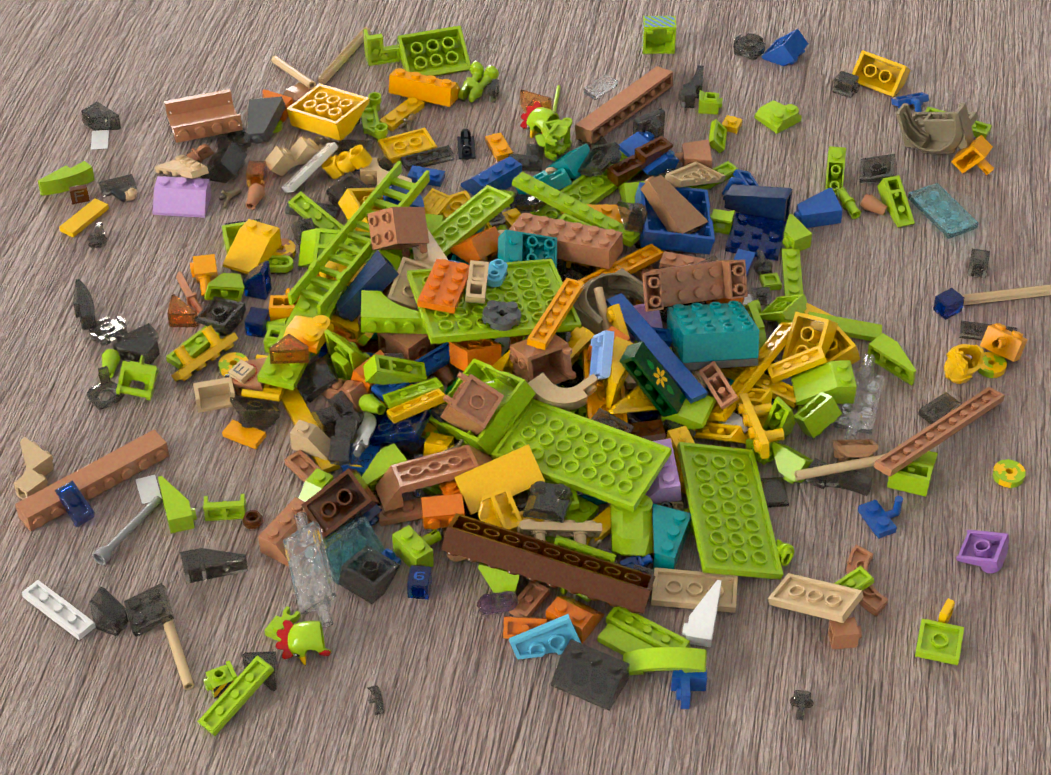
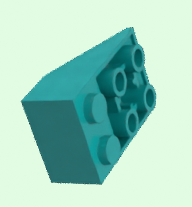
[498,230,557,269]

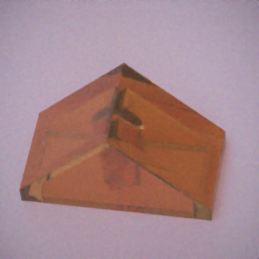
[520,90,552,113]
[167,294,199,328]
[269,334,309,364]

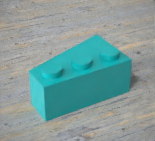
[652,504,691,569]

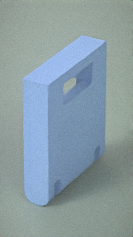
[589,330,614,381]

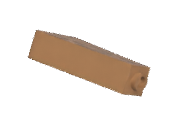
[641,175,708,234]

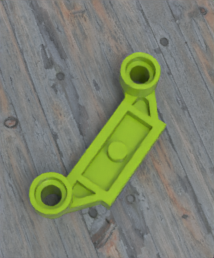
[361,92,388,142]
[743,300,768,350]

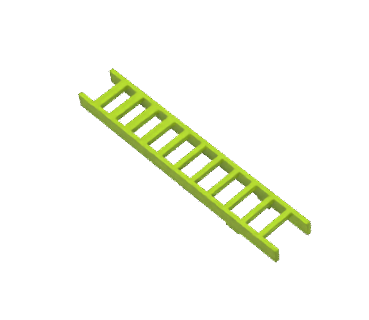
[288,161,430,315]

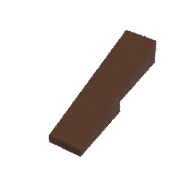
[607,136,673,187]

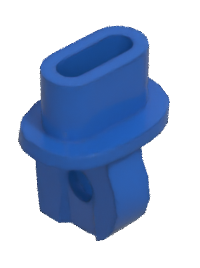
[620,554,653,571]

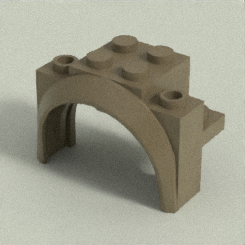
[896,103,978,154]
[573,268,645,335]

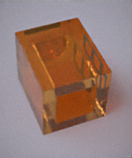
[246,160,268,188]

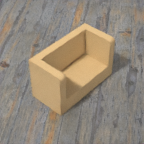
[193,377,236,413]

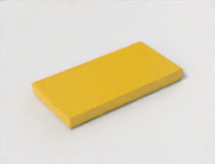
[454,444,545,515]

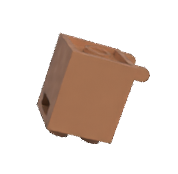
[367,207,429,258]
[377,333,441,361]
[509,334,576,385]
[440,372,504,436]

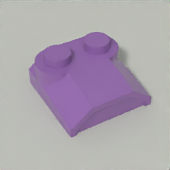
[956,530,1009,573]

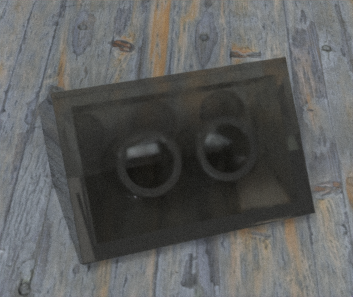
[551,639,630,711]

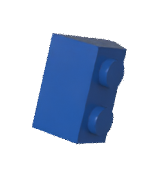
[761,29,809,66]

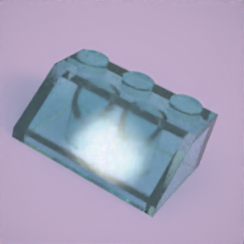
[308,516,385,584]

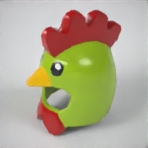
[520,101,560,138]
[276,620,332,665]

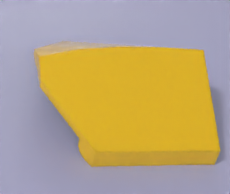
[478,487,523,530]

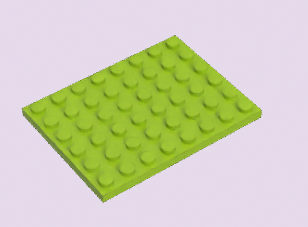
[407,259,582,344]

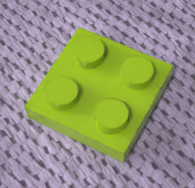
[915,618,964,665]

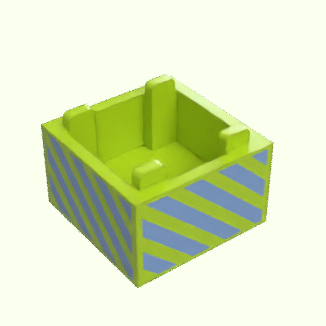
[642,16,676,54]

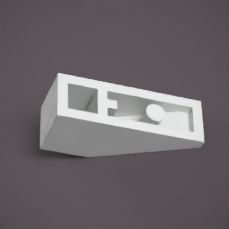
[682,580,721,647]

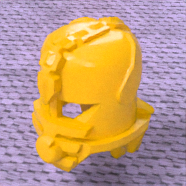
[944,344,984,384]

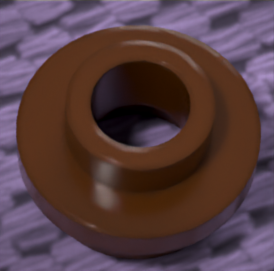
[243,510,263,529]

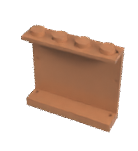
[164,89,243,143]

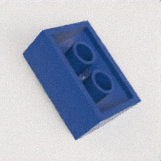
[617,131,680,177]
[461,156,522,196]

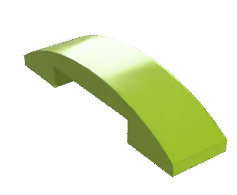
[622,647,707,676]

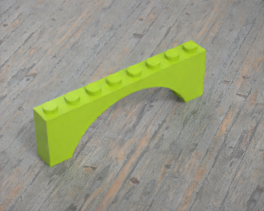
[361,290,427,334]

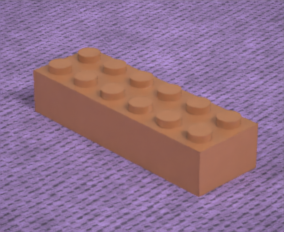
[509,213,623,269]

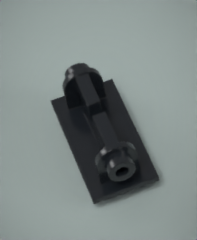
[457,128,476,159]

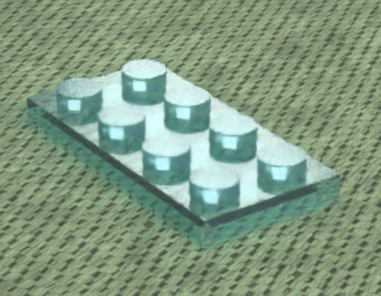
[908,183,978,239]

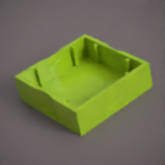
[428,358,536,455]

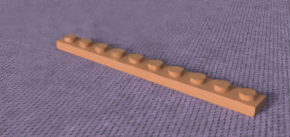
[874,387,1005,477]

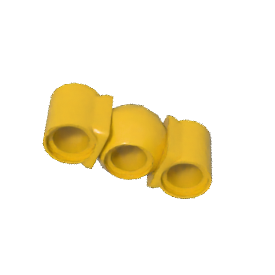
[321,145,372,179]

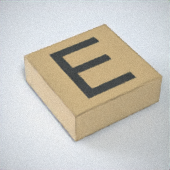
[228,360,256,384]

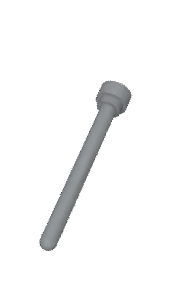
[92,496,162,565]

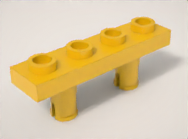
[171,325,239,381]
[737,393,784,459]

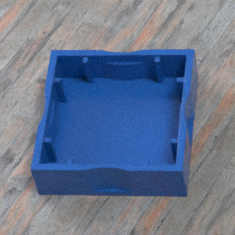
[635,182,715,255]

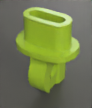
[776,539,795,566]

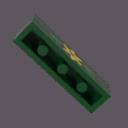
[620,341,686,417]

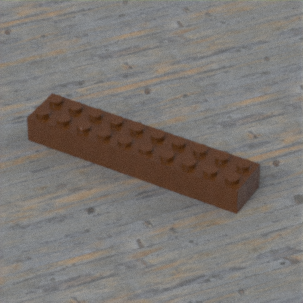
[441,513,656,614]

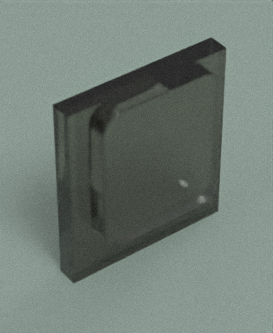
[760,477,789,508]

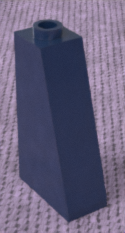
[723,184,793,226]
[336,250,399,322]

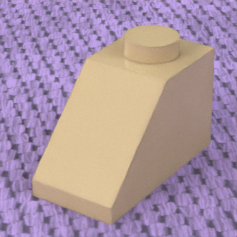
[290,420,336,460]

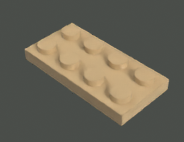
[651,568,738,613]
[768,573,863,623]

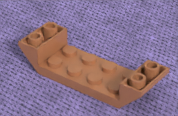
[642,260,748,312]
[375,445,492,512]

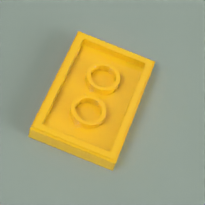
[378,127,438,164]

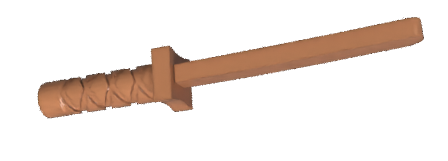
[176,271,206,317]

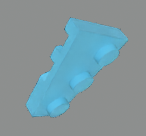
[509,614,585,659]

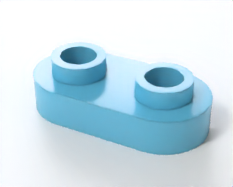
[487,259,508,287]

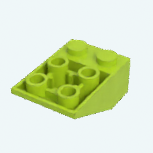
[887,444,938,497]

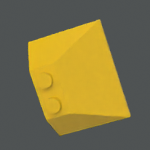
[689,388,773,444]

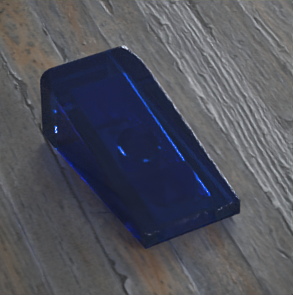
[55,480,95,527]

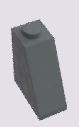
[247,96,286,143]

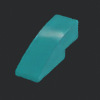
[515,167,572,195]

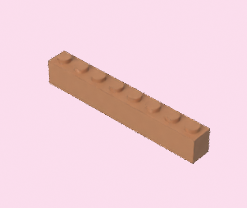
[575,66,673,145]
[15,430,169,531]

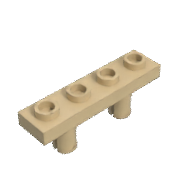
[517,519,602,545]

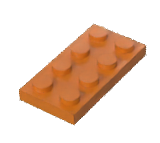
[417,259,470,314]

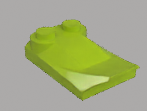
[610,495,653,556]

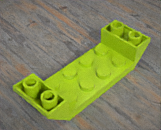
[298,228,402,268]

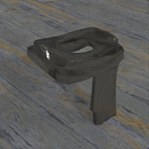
[87,366,125,409]

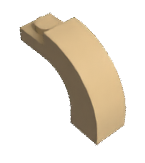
[528,373,598,411]

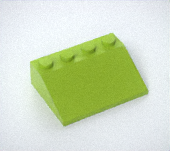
[396,25,471,76]

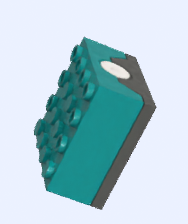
[667,301,759,370]

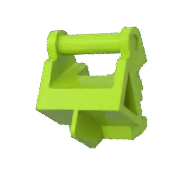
[535,117,572,161]
[116,355,159,401]

